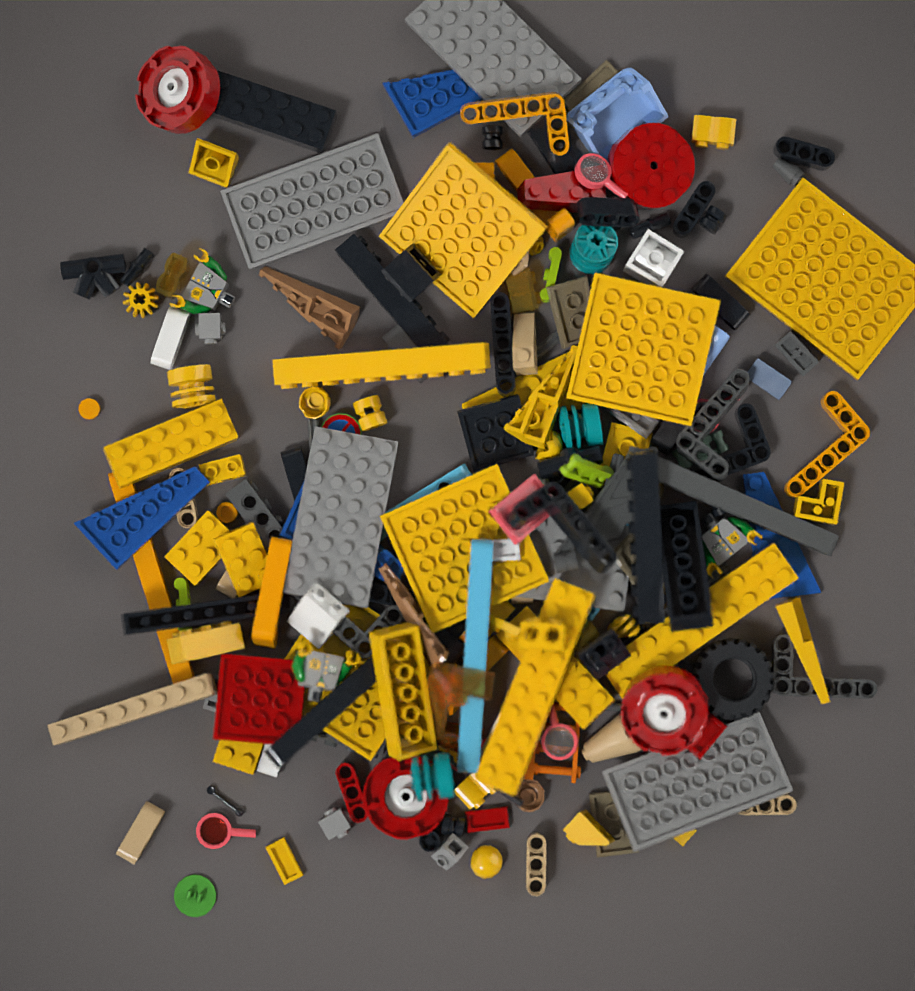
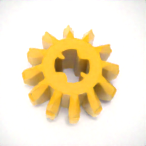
[123,282,159,318]

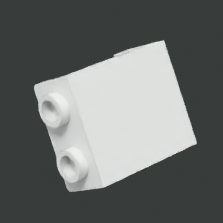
[287,583,349,649]

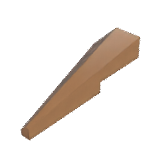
[259,266,360,350]
[379,564,449,667]

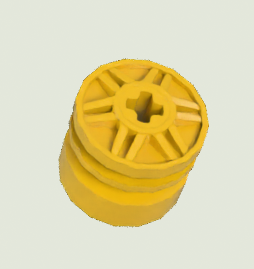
[167,364,216,409]

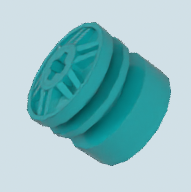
[570,225,618,274]
[559,403,603,449]
[410,752,454,802]

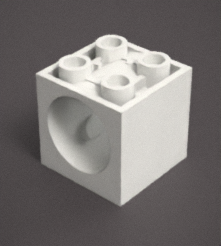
[623,229,684,288]

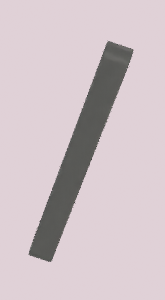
[622,446,839,556]

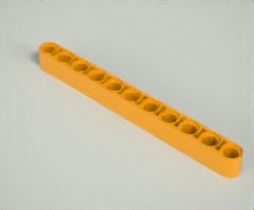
[108,472,195,684]

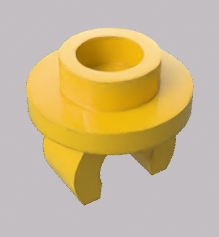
[529,236,544,256]

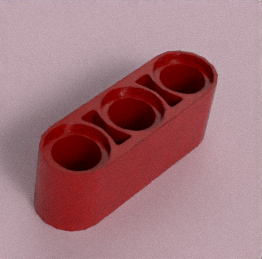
[336,762,368,823]

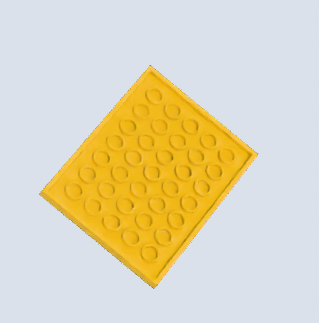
[725,178,915,380]

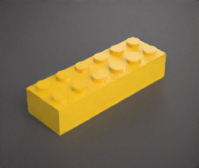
[103,399,238,489]
[496,606,615,730]
[369,622,437,760]

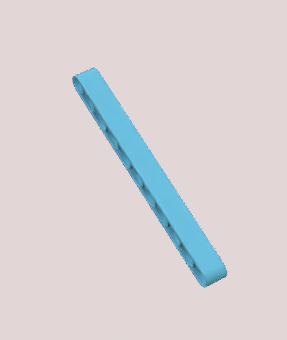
[457,539,494,773]

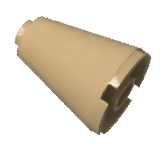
[582,714,642,763]

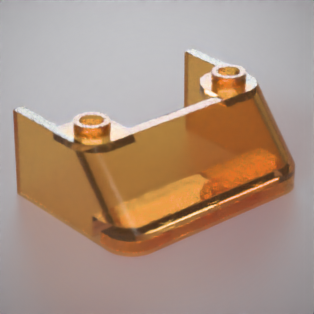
[427,663,495,752]

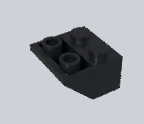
[381,244,442,302]
[577,628,632,680]

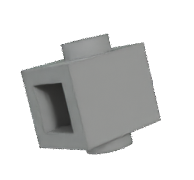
[195,313,226,344]
[318,807,353,840]
[431,833,469,871]

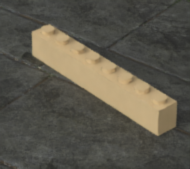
[48,674,218,745]

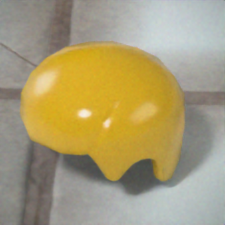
[299,386,331,419]
[535,431,563,460]
[470,845,502,879]

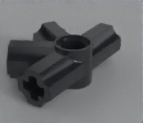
[60,254,126,300]
[537,445,603,489]

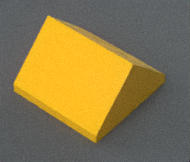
[189,138,240,188]

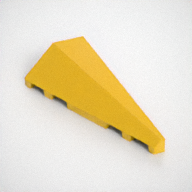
[504,345,578,449]
[775,595,830,704]

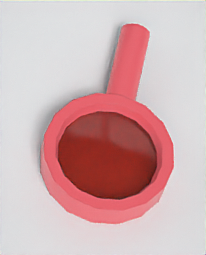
[196,812,256,849]

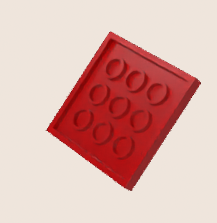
[213,654,305,745]

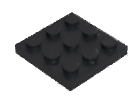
[457,394,534,472]

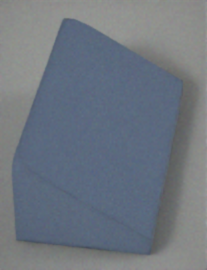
[747,358,792,400]

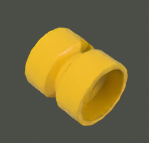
[353,395,388,432]

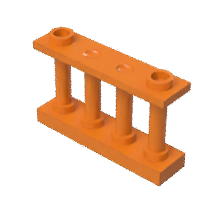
[524,702,581,783]

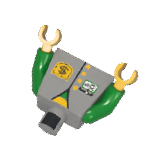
[170,248,235,314]
[701,513,763,579]
[292,642,360,702]

